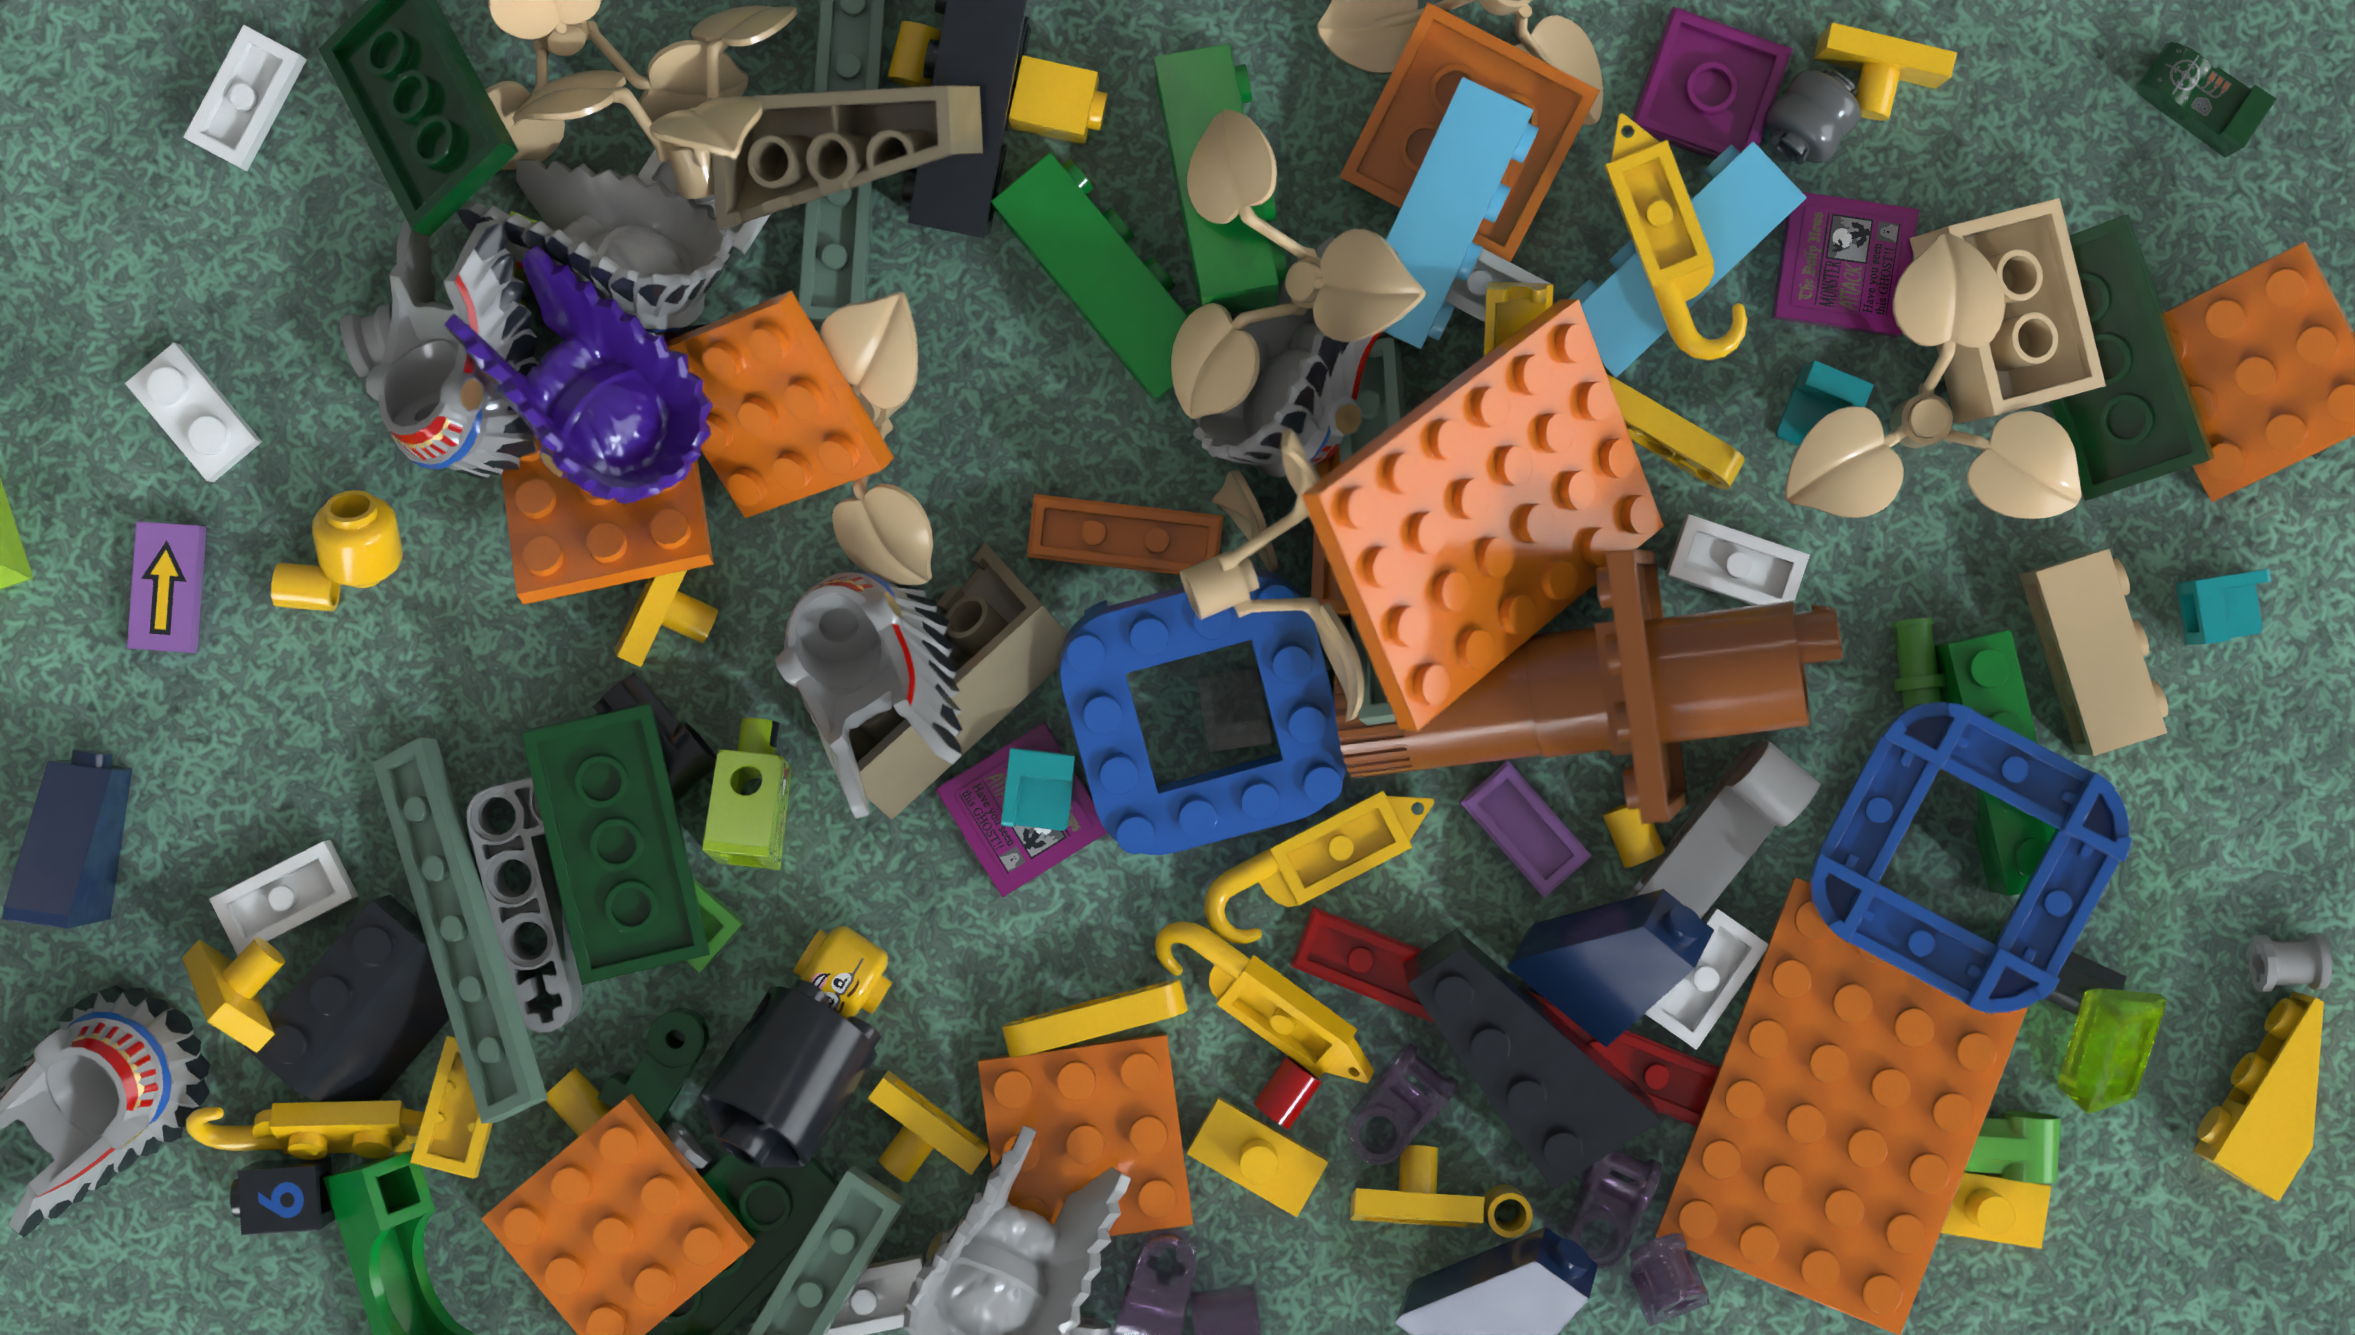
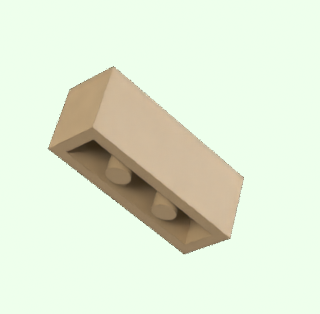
[2019,549,2168,756]

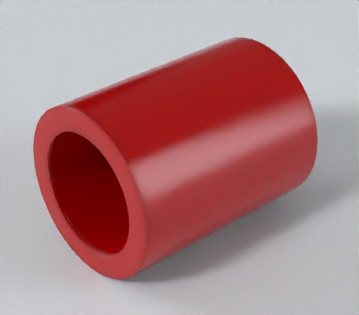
[1253,1056,1322,1129]

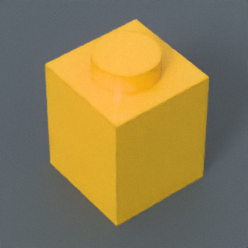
[1009,55,1108,145]

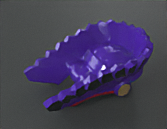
[444,246,713,504]

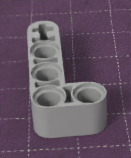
[1624,740,1821,919]
[466,777,583,1033]

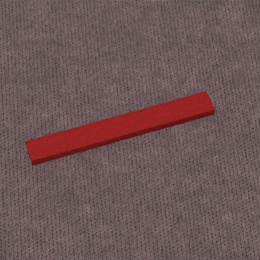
[1290,906,1720,1126]

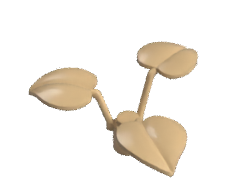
[485,0,749,170]
[1317,0,1603,126]
[512,5,798,199]
[1171,109,1426,419]
[1785,234,2082,519]
[819,292,933,585]
[1180,428,1364,722]

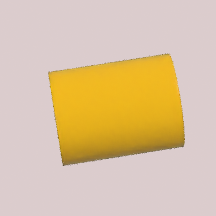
[887,21,941,88]
[271,562,341,612]
[1602,803,1666,868]
[545,1067,613,1137]
[1484,1184,1533,1238]

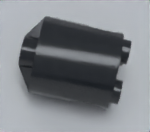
[697,979,881,1168]

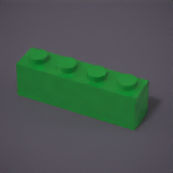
[1154,43,1288,314]
[991,152,1196,405]

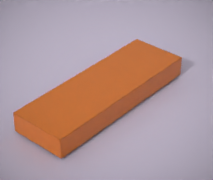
[1027,494,1223,575]

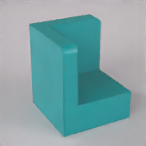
[1776,360,1874,447]
[2175,569,2271,645]
[1001,747,1077,831]

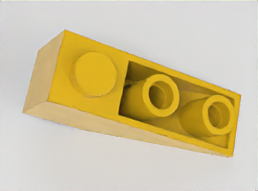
[2193,991,2324,1202]

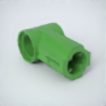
[1965,1110,2061,1184]

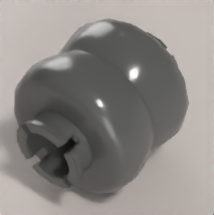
[1766,69,1862,165]

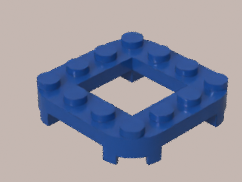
[1059,565,1346,855]
[1810,702,2132,1014]

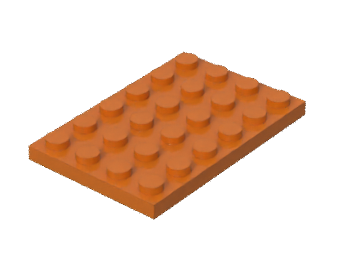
[1301,299,1664,731]
[1655,877,2029,1335]

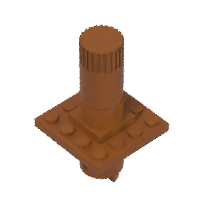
[1334,549,1843,824]

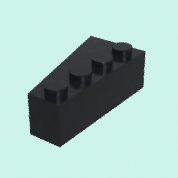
[901,0,1031,238]
[1403,929,1661,1190]

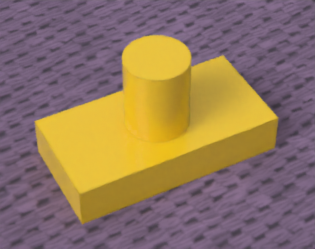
[1814,22,1957,121]
[614,570,718,667]
[182,937,285,1053]
[410,1036,493,1179]
[868,1070,989,1183]
[1186,1096,1329,1217]
[1350,1145,1485,1229]
[1941,1171,2051,1249]

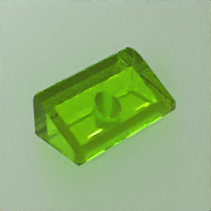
[2058,988,2167,1114]

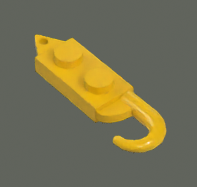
[1604,113,1747,360]
[1204,790,1434,944]
[1154,921,1375,1083]
[186,1100,425,1160]

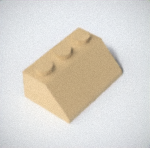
[1909,198,2106,424]

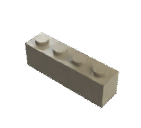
[708,86,983,230]
[823,542,1068,820]

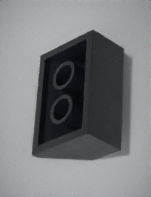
[244,895,450,1102]

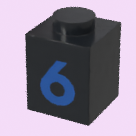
[230,1157,335,1235]

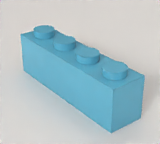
[1383,77,1539,349]
[1569,141,1807,378]

